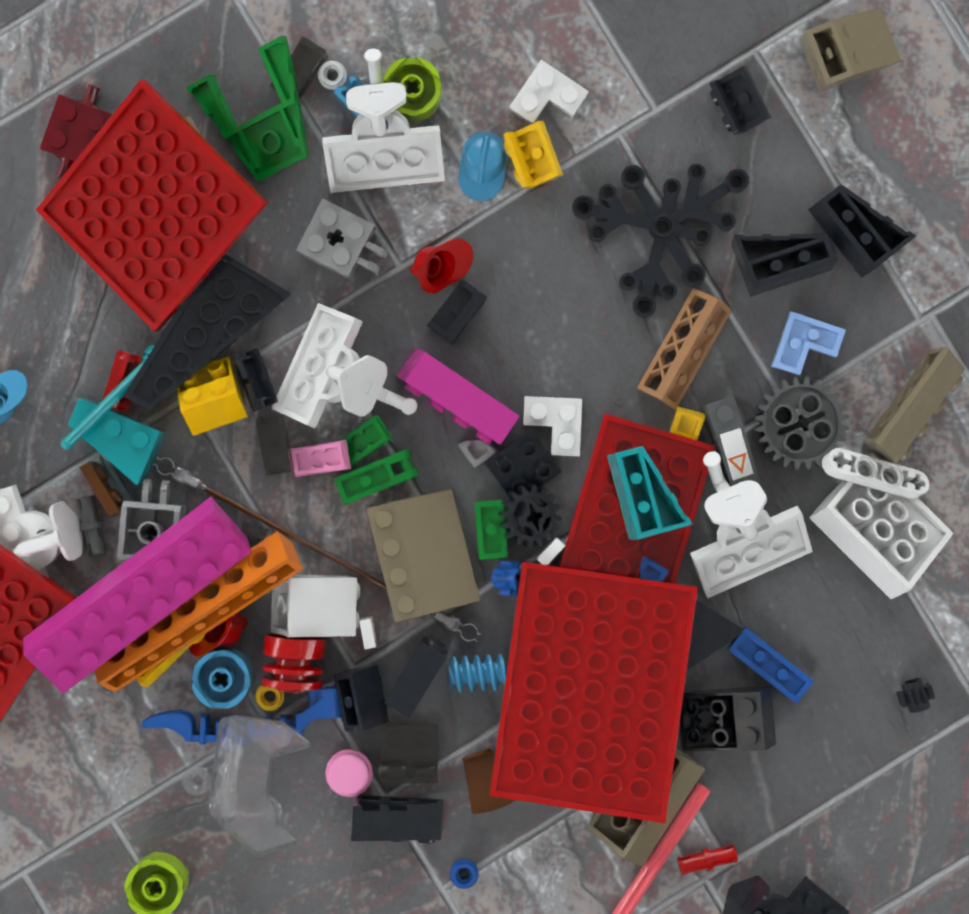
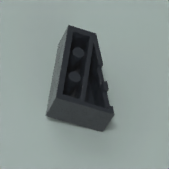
[808,184,916,278]
[351,795,443,844]

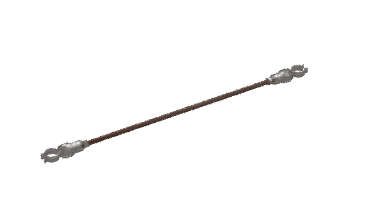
[152,457,481,642]

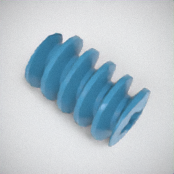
[449,654,507,693]

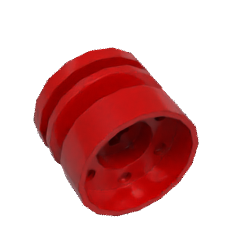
[261,633,326,693]

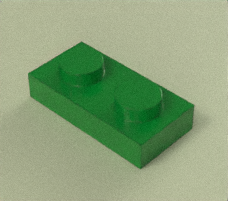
[474,500,508,560]

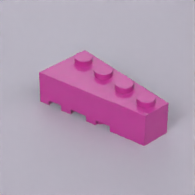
[396,348,519,445]

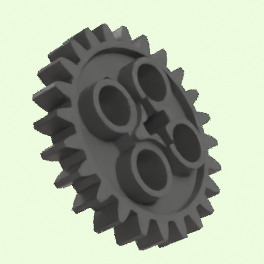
[753,376,849,470]

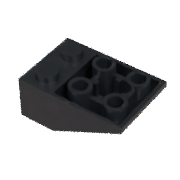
[680,686,776,751]

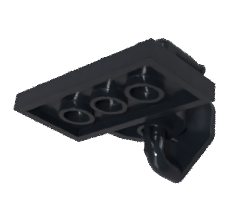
[723,876,849,914]

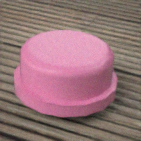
[325,749,373,797]

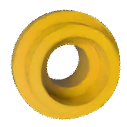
[255,685,285,711]

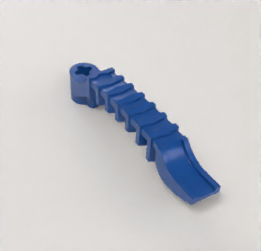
[142,686,342,744]

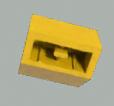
[177,356,248,436]

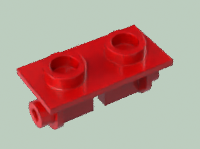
[102,350,142,413]

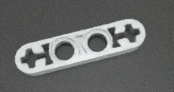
[822,448,929,499]

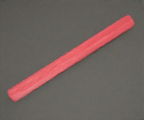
[612,783,710,914]

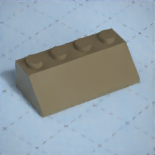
[863,347,965,463]
[586,749,705,867]

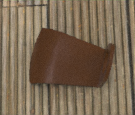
[462,749,515,814]

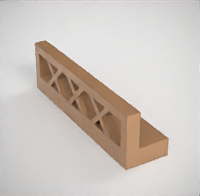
[637,288,732,410]

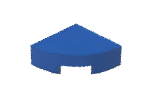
[639,555,669,582]

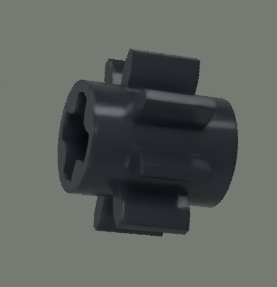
[896,678,935,713]

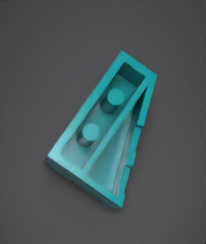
[68,398,166,486]
[607,446,693,540]

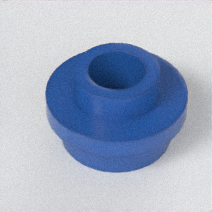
[450,859,479,889]

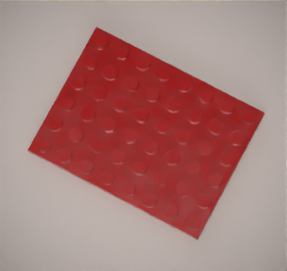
[489,562,698,824]

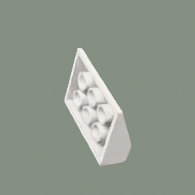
[809,452,954,599]

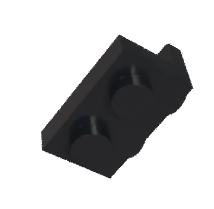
[709,66,772,135]

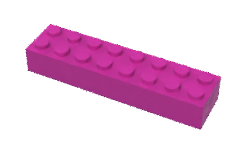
[23,497,251,694]

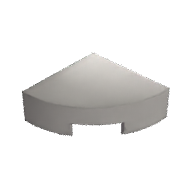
[458,440,498,468]

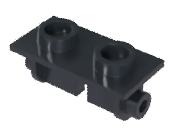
[233,348,278,412]

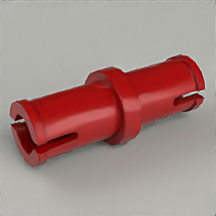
[677,844,738,876]

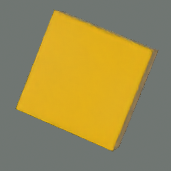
[669,406,705,441]

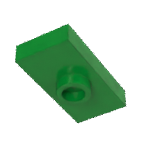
[338,415,393,470]

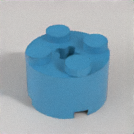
[192,647,255,709]

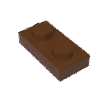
[79,461,124,517]

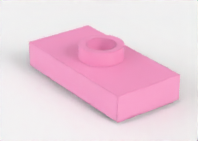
[290,440,351,477]

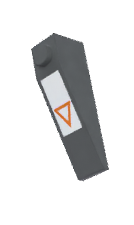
[701,396,766,506]

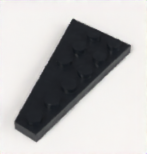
[124,254,291,412]

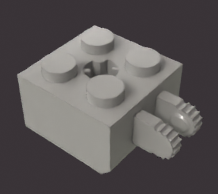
[296,198,388,280]
[117,479,186,560]

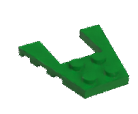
[186,36,310,181]

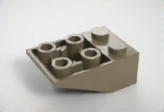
[799,7,901,92]

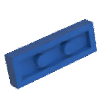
[727,626,814,704]

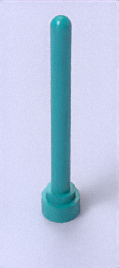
[61,345,155,450]

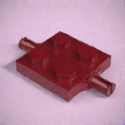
[39,84,112,179]

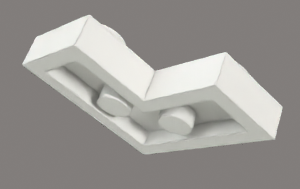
[509,60,589,124]
[523,396,582,456]

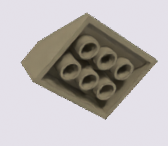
[367,489,481,623]

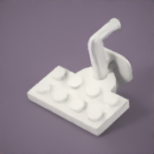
[322,49,445,193]
[271,303,417,428]
[690,452,813,599]
[0,484,83,578]

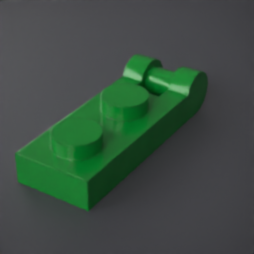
[333,448,420,505]

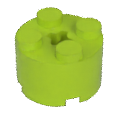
[383,57,442,123]
[124,852,189,914]

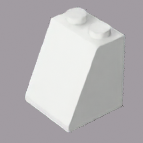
[271,575,360,637]

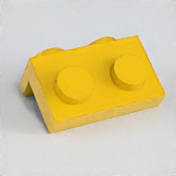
[503,121,563,188]

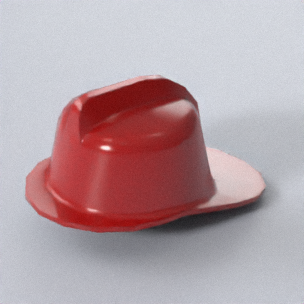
[409,238,473,294]
[189,612,248,657]

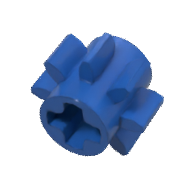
[491,561,522,596]

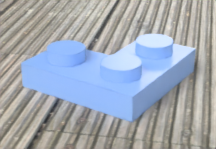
[771,311,846,376]

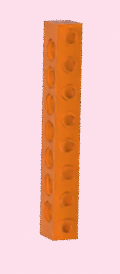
[94,531,303,693]

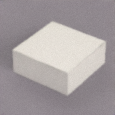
[536,537,565,565]
[359,616,378,649]

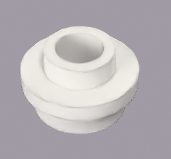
[318,61,347,90]

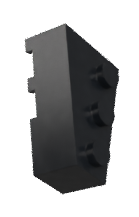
[731,234,837,297]

